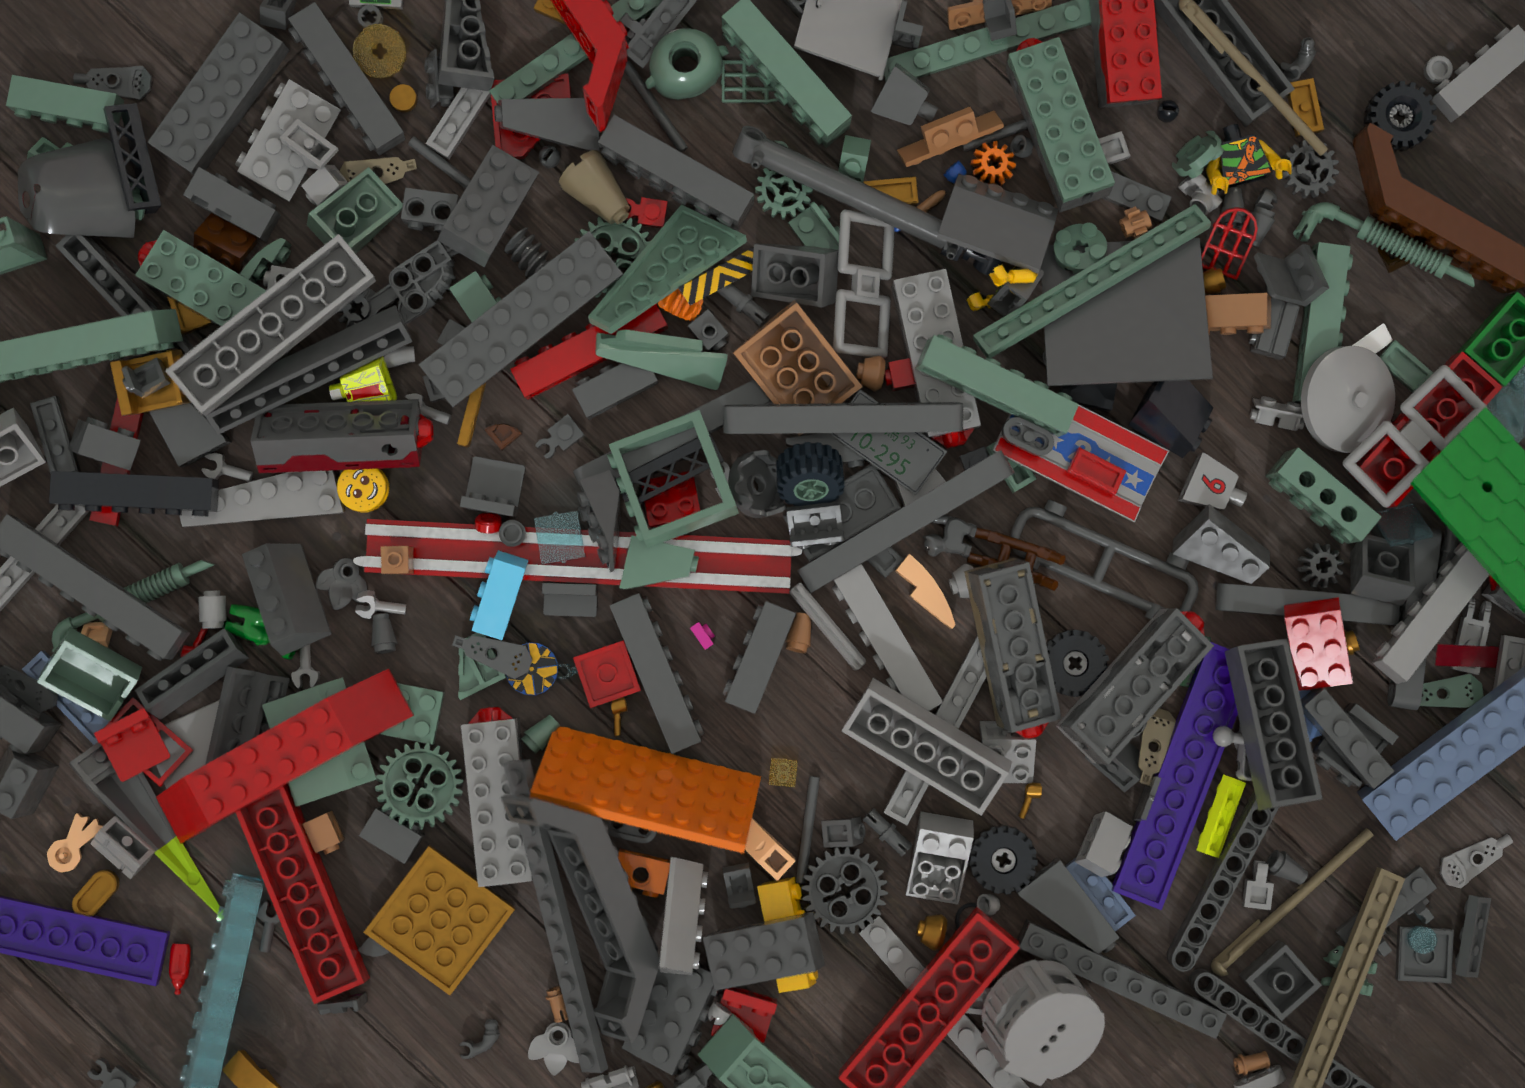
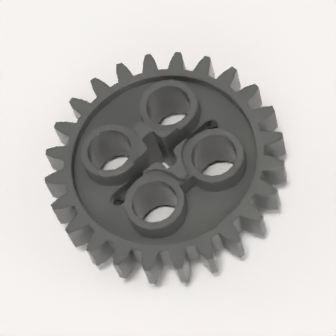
[800,847,888,934]

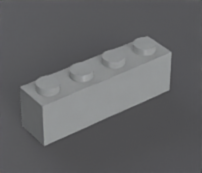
[1431,25,1525,122]

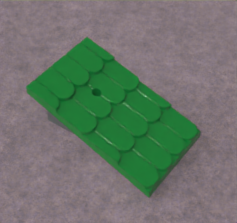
[1410,407,1525,613]

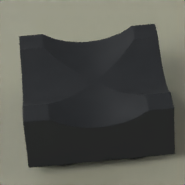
[1059,383,1117,412]

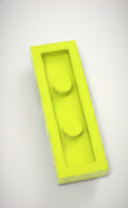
[1196,775,1246,858]

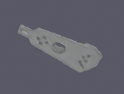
[1439,834,1513,888]

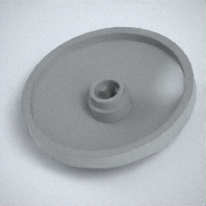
[1301,346,1395,453]

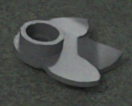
[315,558,367,610]

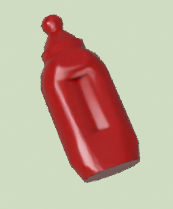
[169,943,191,995]

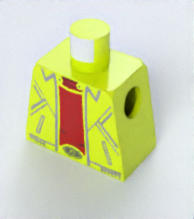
[329,356,397,402]

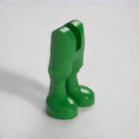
[225,604,297,660]

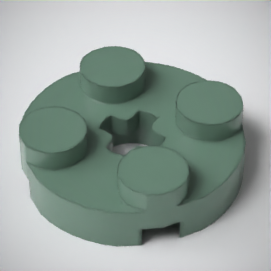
[1172,130,1224,179]
[1053,223,1107,274]

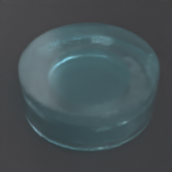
[1407,925,1437,954]

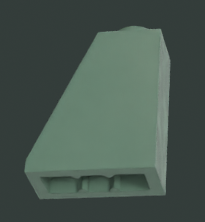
[619,535,699,590]

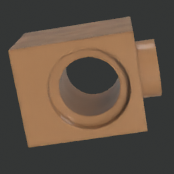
[381,546,414,574]
[302,811,345,855]

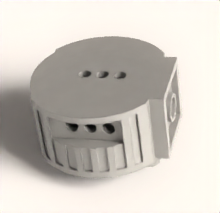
[980,960,1105,1086]

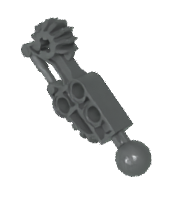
[337,240,459,328]

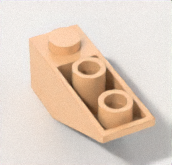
[745,818,796,881]

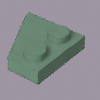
[458,633,507,700]

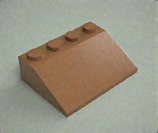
[733,300,863,436]

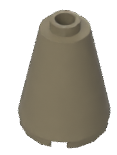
[559,150,630,224]

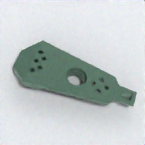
[1420,674,1484,708]

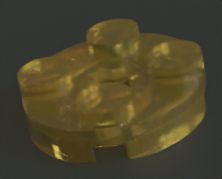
[352,24,407,79]

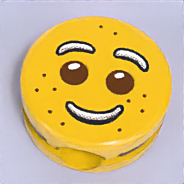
[337,469,389,513]

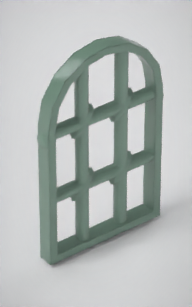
[721,60,778,104]

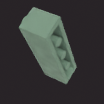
[6,75,124,133]

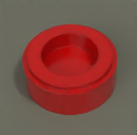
[475,513,502,534]

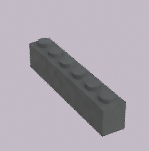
[288,2,405,156]
[609,593,704,754]

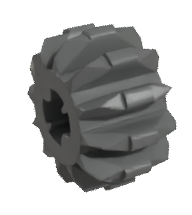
[1297,543,1344,588]

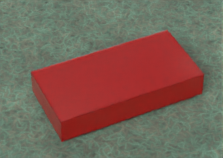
[1066,447,1126,496]

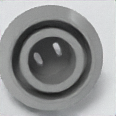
[948,563,974,598]

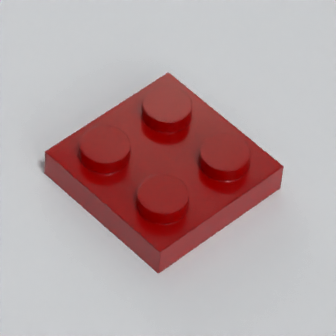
[573,640,641,708]

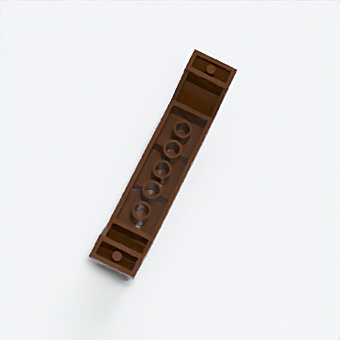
[1352,123,1525,293]

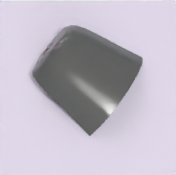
[18,137,135,238]

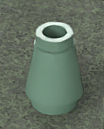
[521,715,560,754]

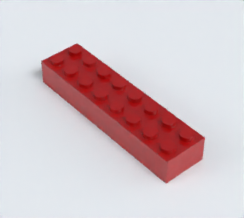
[236,784,370,1004]
[838,907,1020,1088]

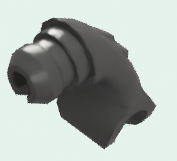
[1281,37,1317,82]
[459,1019,501,1059]

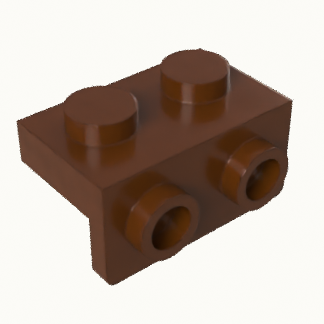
[193,212,257,273]

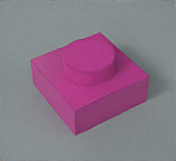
[690,622,715,650]

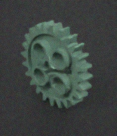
[574,217,650,298]
[375,742,463,830]

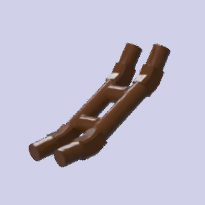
[967,527,1066,591]

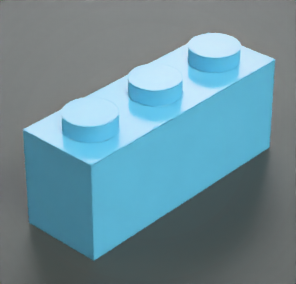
[470,550,529,640]

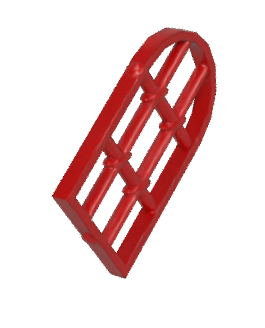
[1201,207,1258,280]

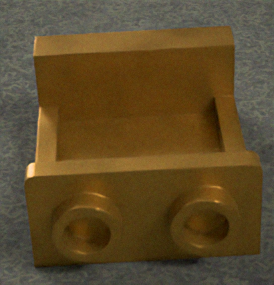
[110,349,192,415]

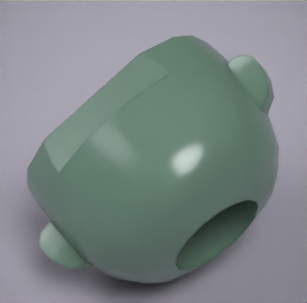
[645,28,729,101]

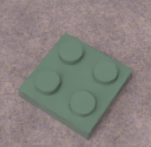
[381,683,445,745]

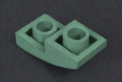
[240,238,292,283]

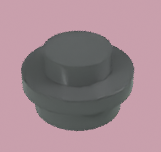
[499,520,526,547]

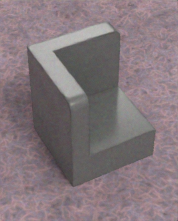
[982,0,1017,41]

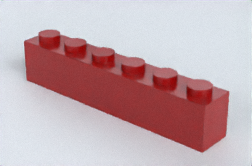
[510,304,668,400]

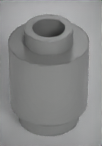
[198,591,227,629]

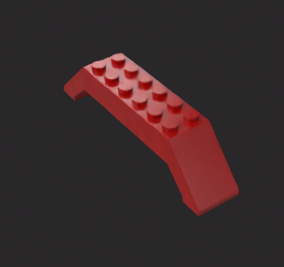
[550,0,629,132]
[156,669,414,844]

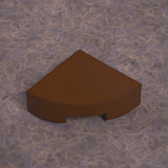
[484,424,522,451]

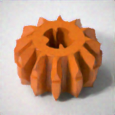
[970,141,1016,186]
[658,288,704,321]

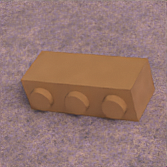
[1205,293,1271,335]

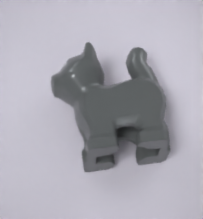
[923,515,977,558]

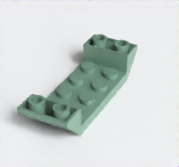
[698,1013,815,1088]

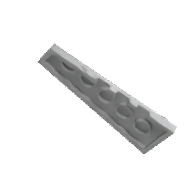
[180,470,345,527]

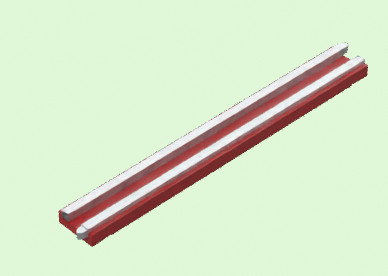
[353,519,802,594]

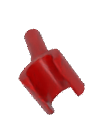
[181,628,208,658]

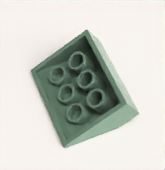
[262,677,376,807]

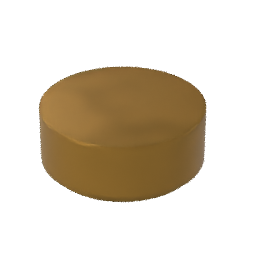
[390,84,417,113]

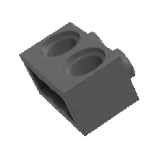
[401,188,460,233]

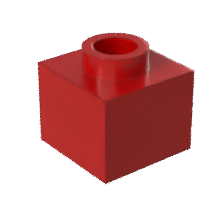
[884,358,915,391]

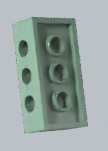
[1265,448,1382,544]

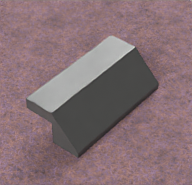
[205,666,290,765]

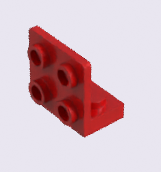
[94,708,171,782]
[711,987,777,1043]

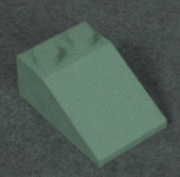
[307,167,403,254]

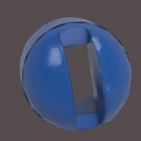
[943,160,967,184]

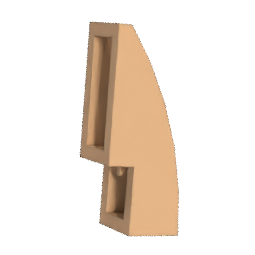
[895,554,956,629]

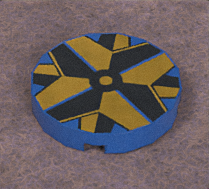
[506,643,559,695]

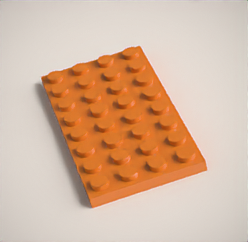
[529,726,761,853]

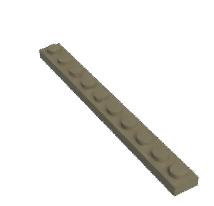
[1289,867,1405,1088]

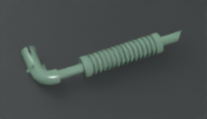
[1293,202,1475,288]
[52,560,215,652]

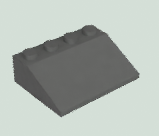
[936,174,1058,274]

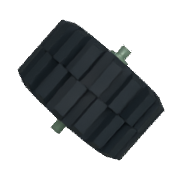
[776,442,845,507]

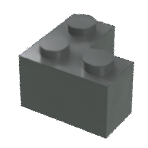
[68,417,141,470]

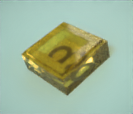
[769,758,798,787]

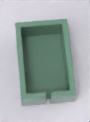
[37,628,142,721]

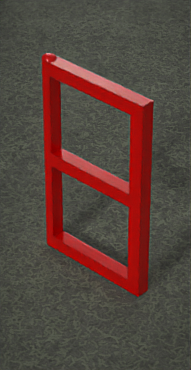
[104,697,194,787]

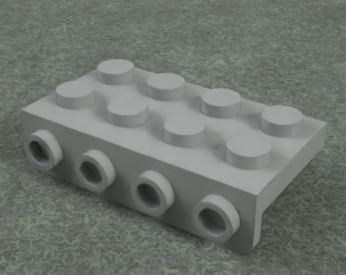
[235,79,341,202]

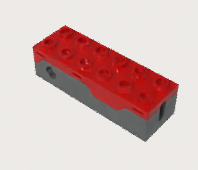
[1090,0,1162,108]

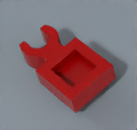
[626,197,668,228]

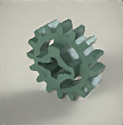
[755,168,813,220]

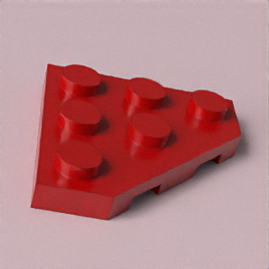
[491,73,571,159]

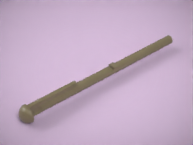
[1178,0,1328,156]
[1211,828,1374,977]

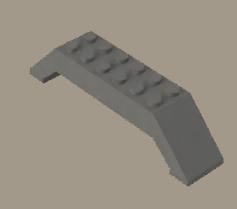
[501,794,660,1043]

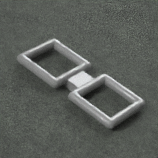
[833,210,894,358]
[1343,365,1488,507]

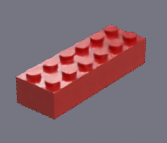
[1348,351,1502,508]

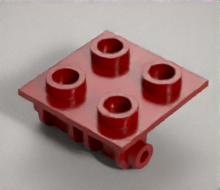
[641,471,701,528]

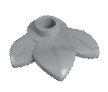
[528,1022,579,1076]

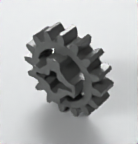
[1282,140,1339,199]

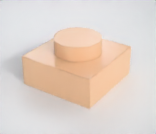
[81,622,113,648]

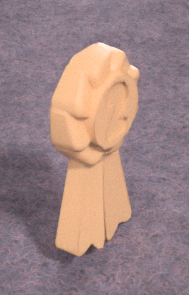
[47,813,104,872]

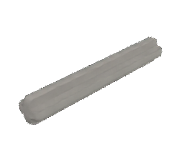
[789,583,866,671]

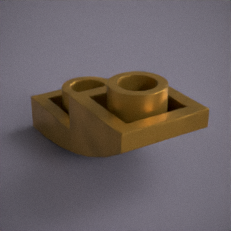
[222,1050,281,1088]

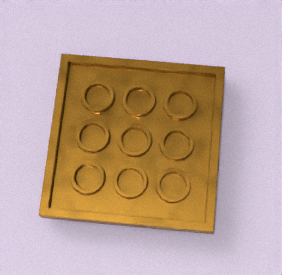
[363,844,515,995]

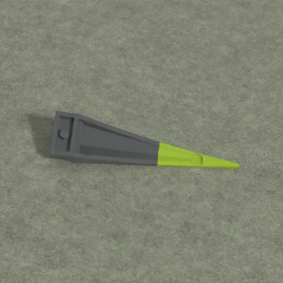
[69,743,224,918]

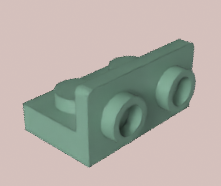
[788,201,840,250]

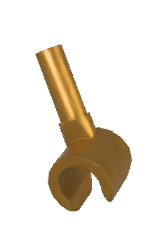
[611,697,628,736]
[1019,783,1042,819]

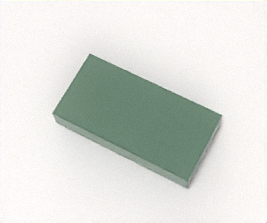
[1379,340,1433,393]

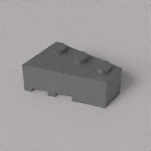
[183,167,281,242]
[1172,504,1270,584]

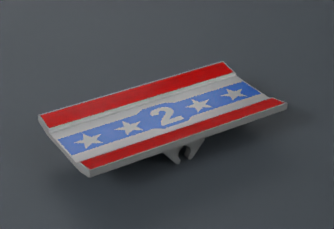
[992,379,1169,522]

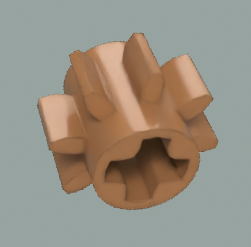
[1120,206,1152,239]

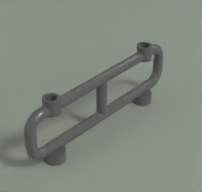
[1010,499,1199,620]

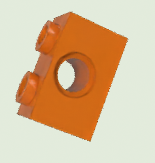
[618,848,670,898]

